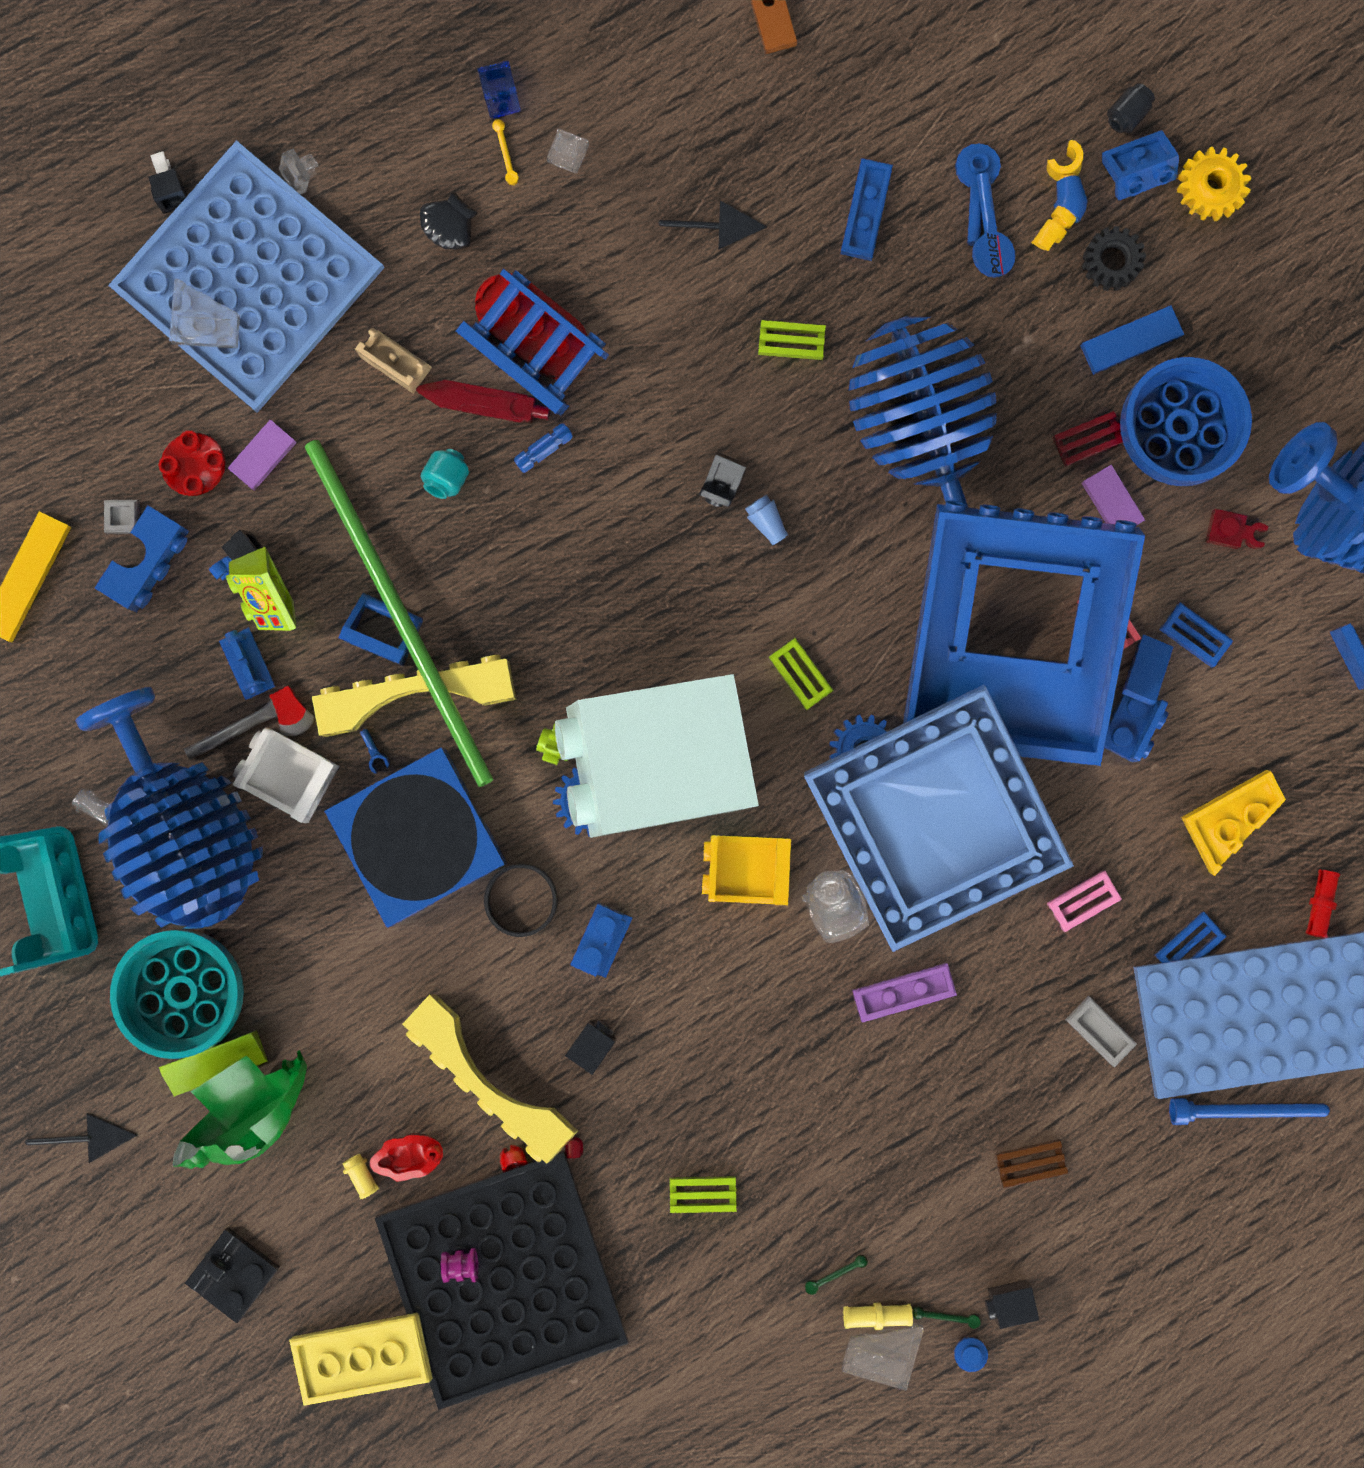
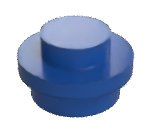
[954,1337,988,1372]

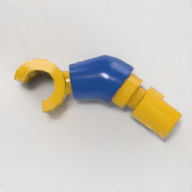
[1031,140,1088,251]

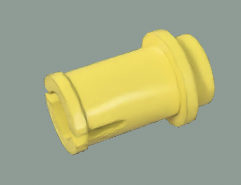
[342,1154,380,1199]

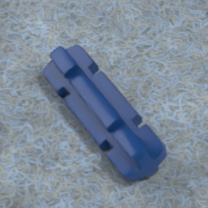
[514,423,573,473]

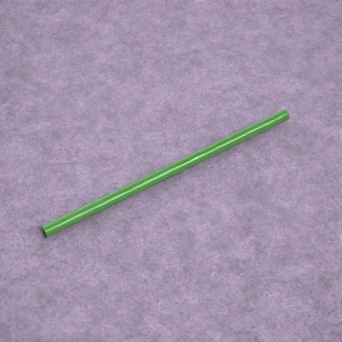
[305,440,494,787]

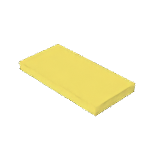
[290,1313,433,1406]

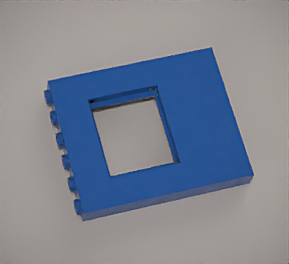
[903,501,1145,766]

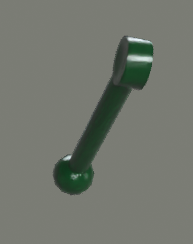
[805,1255,868,1295]
[912,1306,980,1329]

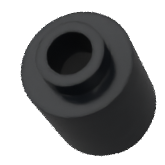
[1107,83,1155,133]

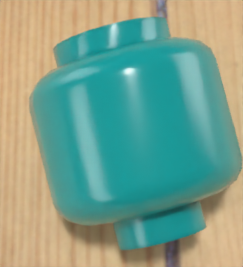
[421,449,469,499]

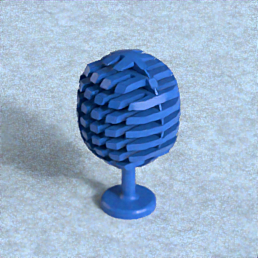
[849,316,997,508]
[75,687,263,929]

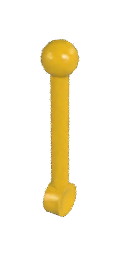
[492,119,519,185]

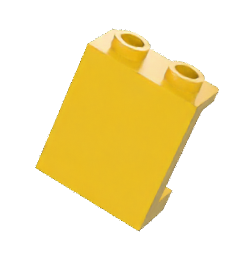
[702,835,791,905]

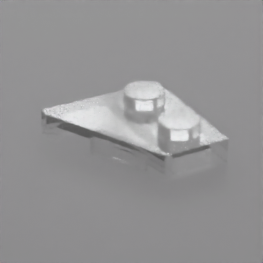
[169,279,240,348]
[841,1324,924,1391]

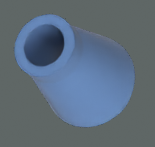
[745,495,788,545]

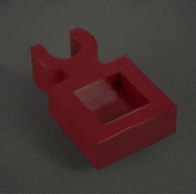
[1205,509,1268,549]

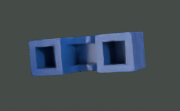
[95,505,189,613]

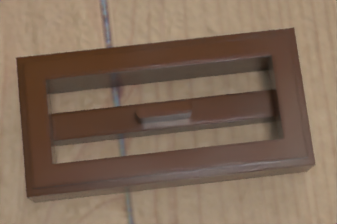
[995,1139,1068,1188]

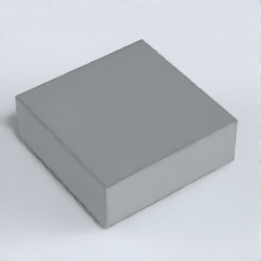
[104,500,140,534]

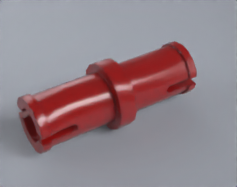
[1305,869,1341,939]

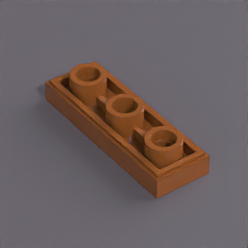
[750,0,797,54]

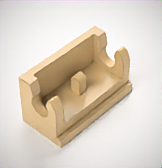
[355,328,432,394]

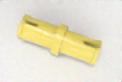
[843,1302,913,1330]

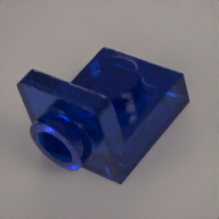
[477,61,521,119]

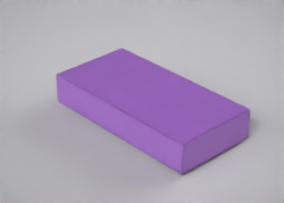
[228,420,297,491]
[1082,465,1145,525]

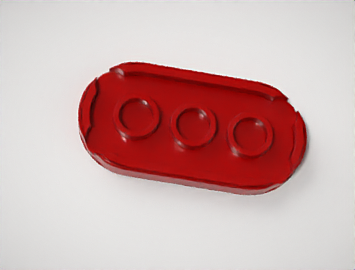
[475,273,587,379]

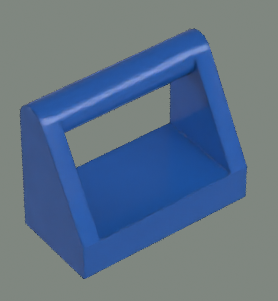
[338,593,423,666]

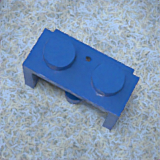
[570,903,632,978]

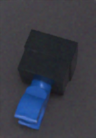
[209,530,263,581]

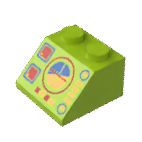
[226,547,296,631]

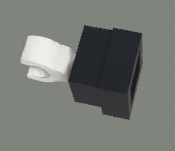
[148,151,188,214]

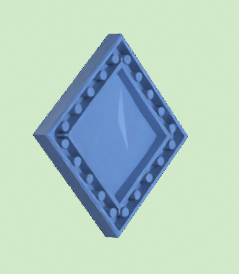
[804,685,1074,952]

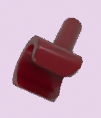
[564,1137,583,1158]

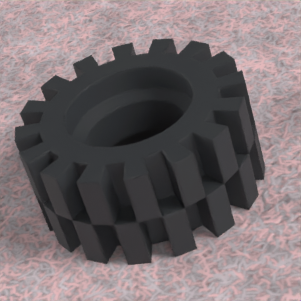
[1082,226,1146,291]

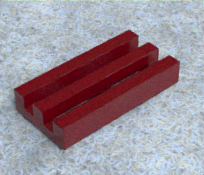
[1052,411,1123,467]

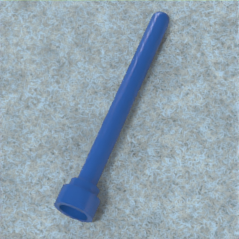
[1169,1098,1330,1125]

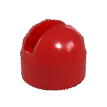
[500,1145,528,1172]

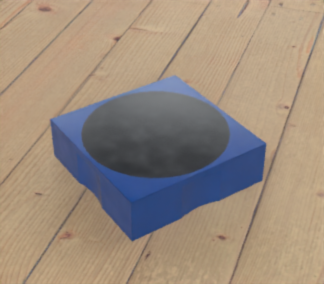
[324,747,508,928]

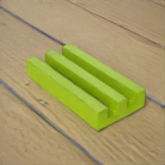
[758,320,826,360]
[769,638,834,710]
[670,1176,737,1213]

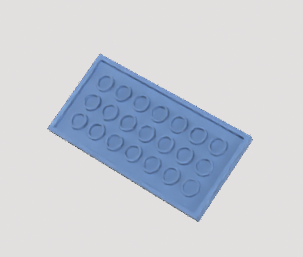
[1133,932,1364,1099]

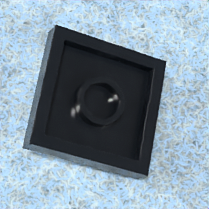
[185,1227,280,1323]

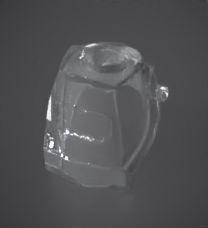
[801,869,869,943]

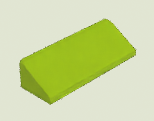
[159,1030,268,1097]

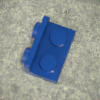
[1102,130,1179,200]
[1104,694,1169,762]

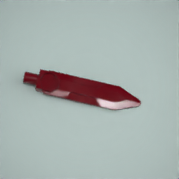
[416,380,550,423]

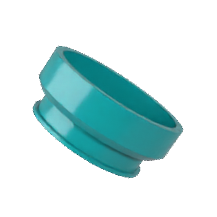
[110,929,244,1059]

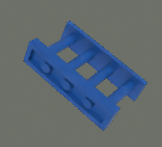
[456,269,609,416]

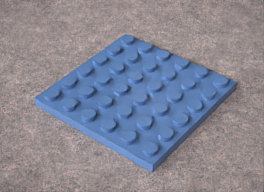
[108,140,384,413]

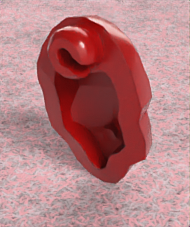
[370,1133,443,1182]

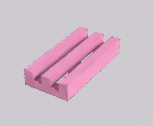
[1047,871,1122,932]

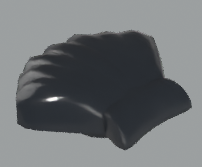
[420,193,478,249]

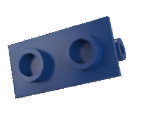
[219,627,276,700]

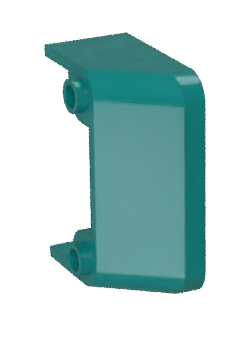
[0,826,98,977]

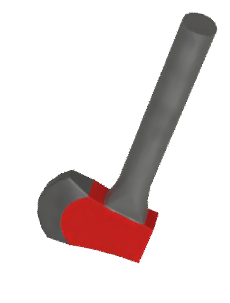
[184,686,315,760]

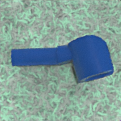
[360,729,390,774]

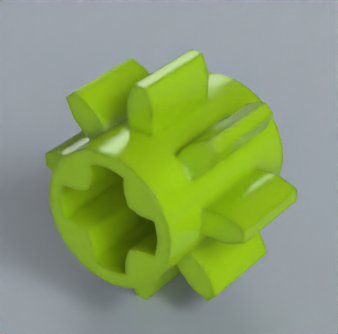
[536,724,568,765]

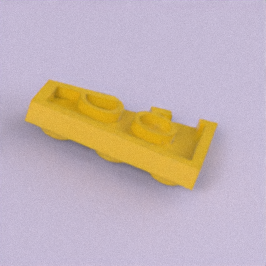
[1181,770,1286,876]

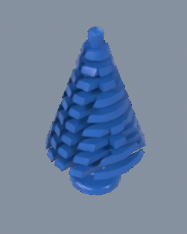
[1269,422,1364,574]

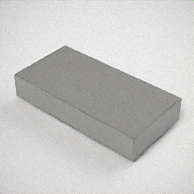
[1065,996,1137,1067]

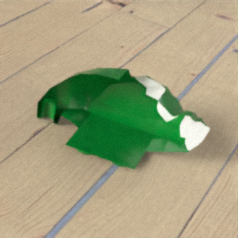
[173,1050,307,1169]

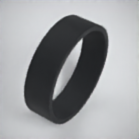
[484,864,558,937]

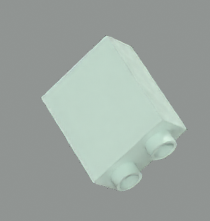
[555,674,759,838]

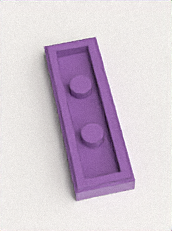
[852,963,957,1023]

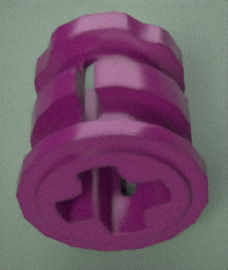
[441,1248,478,1283]

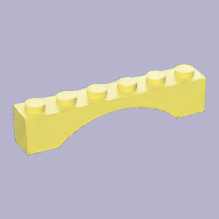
[312,655,517,737]
[403,994,578,1164]

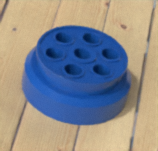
[1120,357,1252,486]

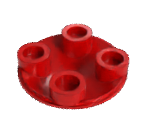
[158,430,226,496]

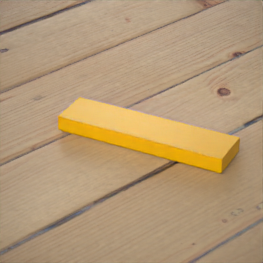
[0,511,71,643]

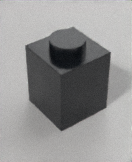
[565,1020,616,1075]
[985,1280,1039,1329]

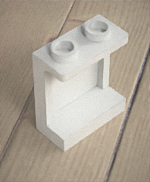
[233,727,339,823]

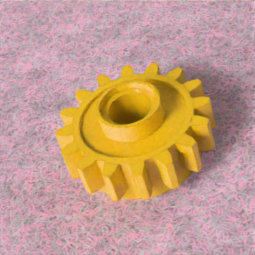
[1177,147,1251,221]

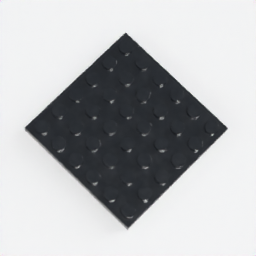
[375,1150,629,1410]

